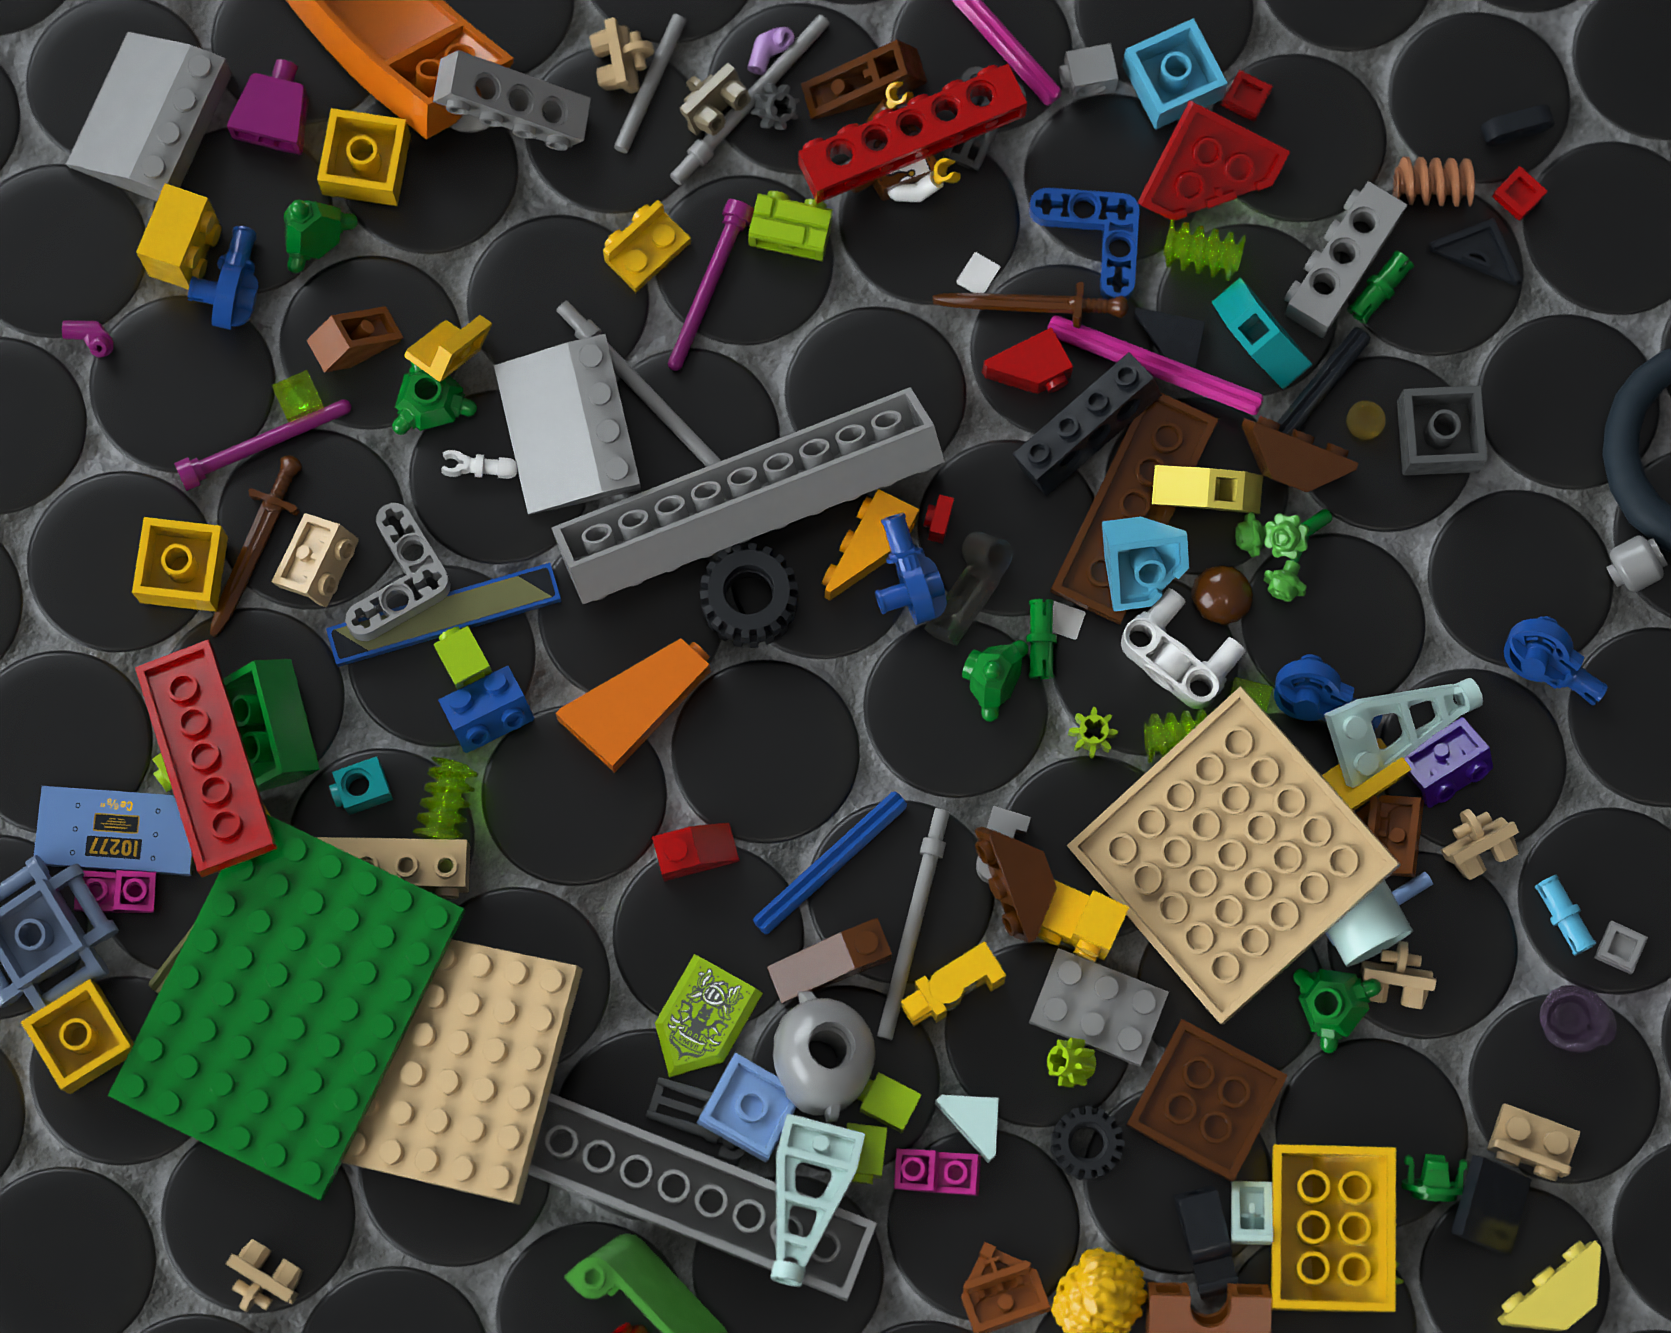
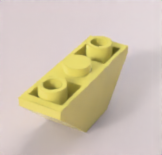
[1152,465,1263,514]
[1497,1240,1601,1331]

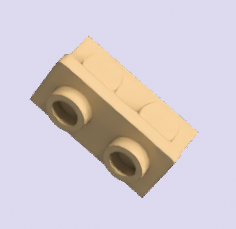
[272,513,358,607]
[1487,1104,1580,1181]

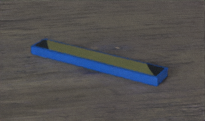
[326,563,562,667]

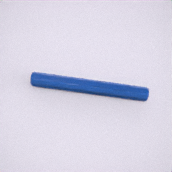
[753,791,907,934]

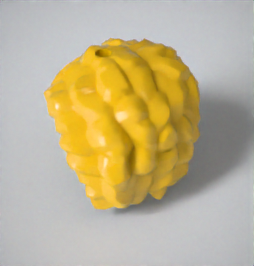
[1051,1248,1148,1333]

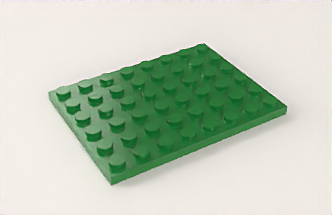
[108,814,466,1201]

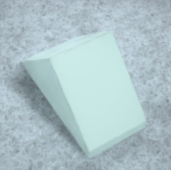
[935,1095,998,1163]
[1231,1181,1273,1245]

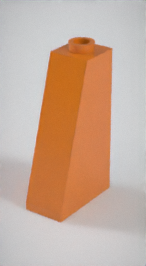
[555,638,710,773]

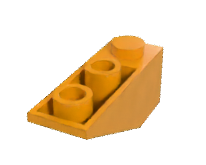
[821,489,919,601]

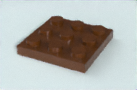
[1126,1019,1288,1182]

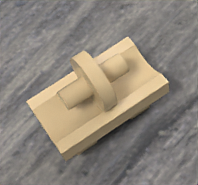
[590,17,655,94]
[1441,809,1519,880]
[1360,941,1436,1009]
[226,1239,303,1312]

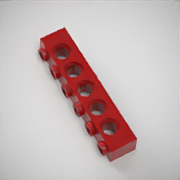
[798,63,1027,204]

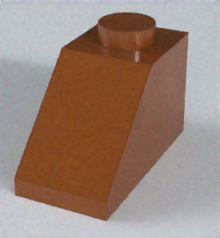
[307,306,403,372]

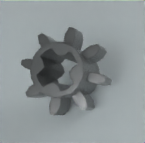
[751,83,800,130]

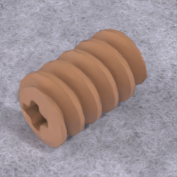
[1393,156,1475,207]

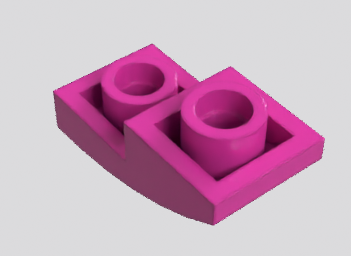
[74,870,157,913]
[894,1149,981,1196]

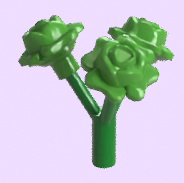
[1235,509,1332,602]

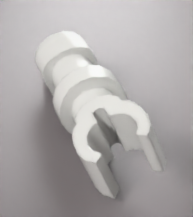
[441,450,518,479]

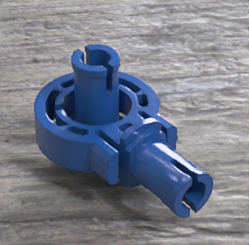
[188,226,258,330]
[875,513,947,625]
[1504,616,1608,705]
[1274,654,1382,731]

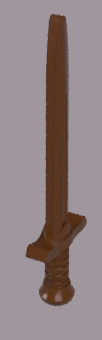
[933,282,1129,328]
[210,455,302,638]

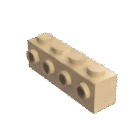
[316,837,470,899]

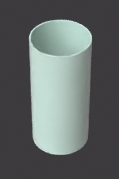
[1327,880,1413,967]

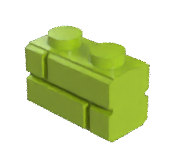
[748,191,833,261]

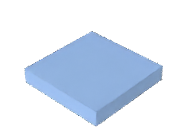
[696,1053,796,1163]

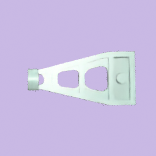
[1324,678,1483,788]
[770,1114,865,1287]

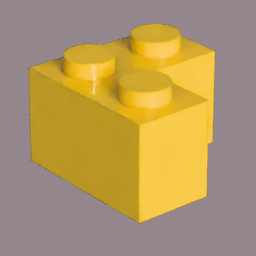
[1037,880,1129,962]

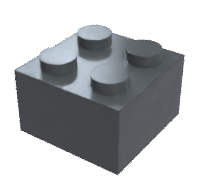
[1397,385,1487,476]

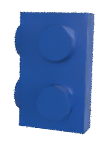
[438,665,534,753]

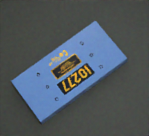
[34,786,194,876]

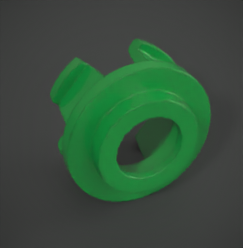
[1401,1154,1468,1202]

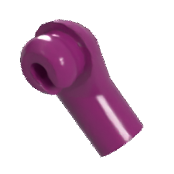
[62,320,114,358]

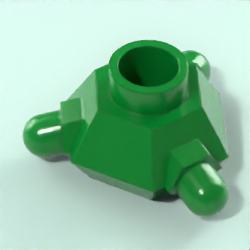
[284,199,358,274]
[392,362,477,435]
[962,640,1028,722]
[1293,968,1382,1053]

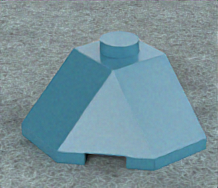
[1102,516,1189,612]

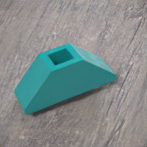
[1212,277,1313,389]

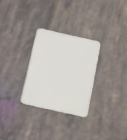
[956,252,1000,293]
[1053,601,1085,640]

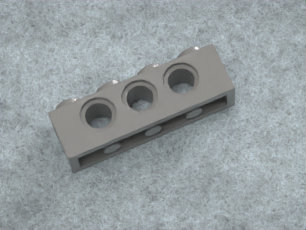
[433,50,591,150]
[1284,181,1407,338]

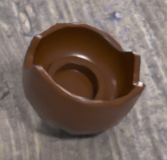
[1191,565,1253,625]

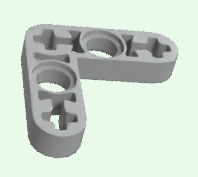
[345,503,451,641]

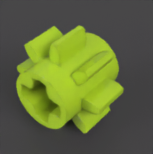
[1068,707,1118,758]
[1047,1037,1096,1088]

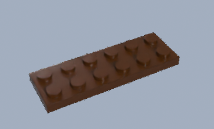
[1050,393,1218,625]

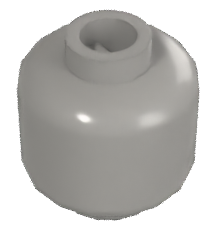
[1606,535,1668,593]

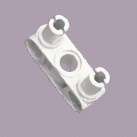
[1121,588,1246,709]

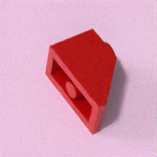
[982,327,1073,394]
[652,823,739,882]

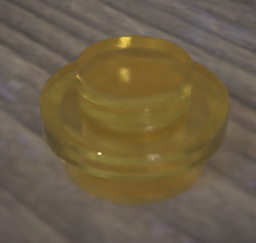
[1346,401,1386,439]

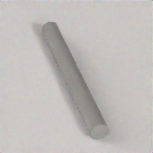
[614,14,687,153]

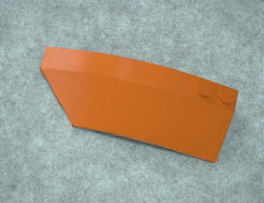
[286,0,514,139]

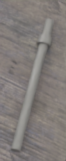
[670,14,830,185]
[556,301,721,467]
[877,808,950,1041]

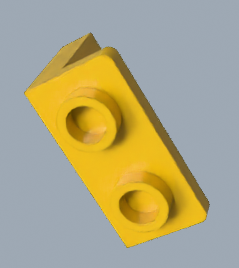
[603,200,691,292]

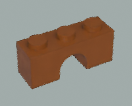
[1145,1282,1272,1333]

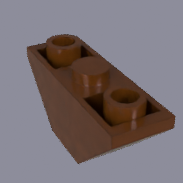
[1242,415,1359,493]
[974,827,1057,943]

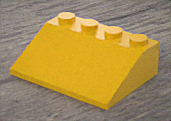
[1271,1144,1396,1312]

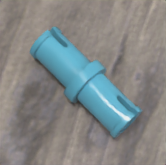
[1535,875,1596,956]

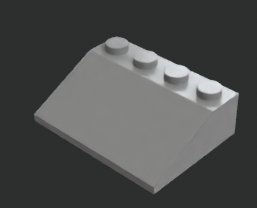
[66,32,232,201]
[494,334,641,515]

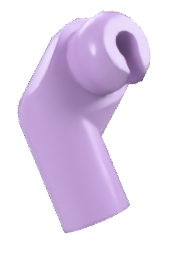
[747,27,794,75]

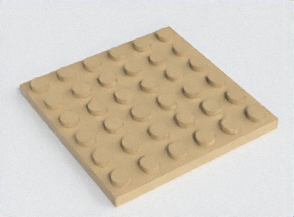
[1067,686,1401,1024]
[342,940,583,1205]

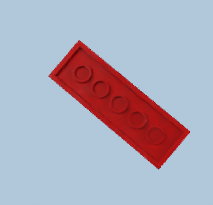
[135,640,277,877]

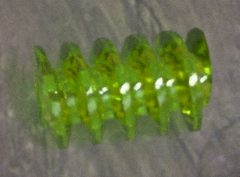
[1163,219,1246,281]
[1144,708,1216,764]
[412,757,479,839]

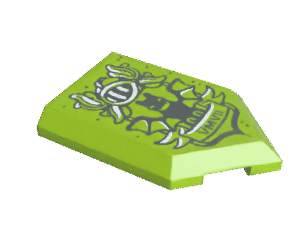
[655,955,763,1078]

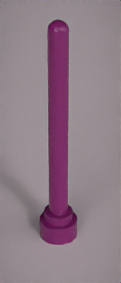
[668,199,754,371]
[174,399,351,491]

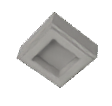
[1594,921,1648,974]

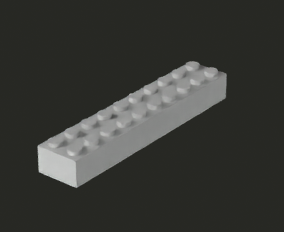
[552,387,945,604]
[528,1093,877,1301]

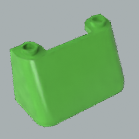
[564,1233,728,1333]

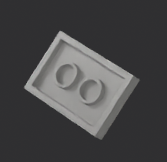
[1029,948,1169,1067]

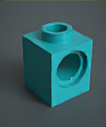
[329,756,394,815]

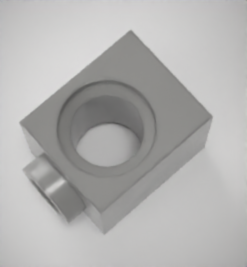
[1059,43,1118,100]

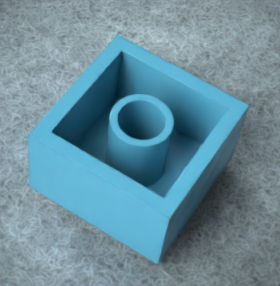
[1122,18,1227,130]

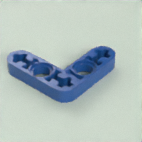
[1029,188,1140,300]

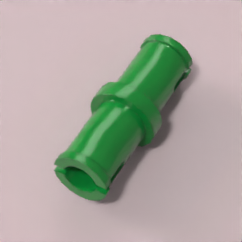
[1347,251,1414,324]
[1026,599,1057,679]

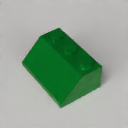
[223,659,320,792]

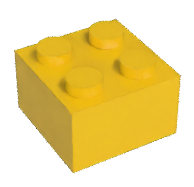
[317,108,411,206]
[136,183,221,290]
[132,517,228,612]
[21,979,134,1094]

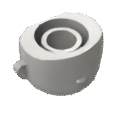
[773,990,875,1123]

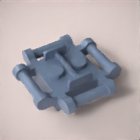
[0,855,119,1012]

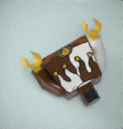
[851,82,961,202]

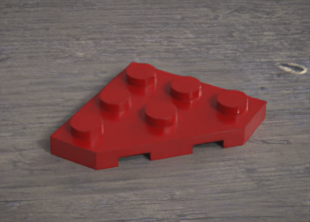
[1138,100,1290,221]

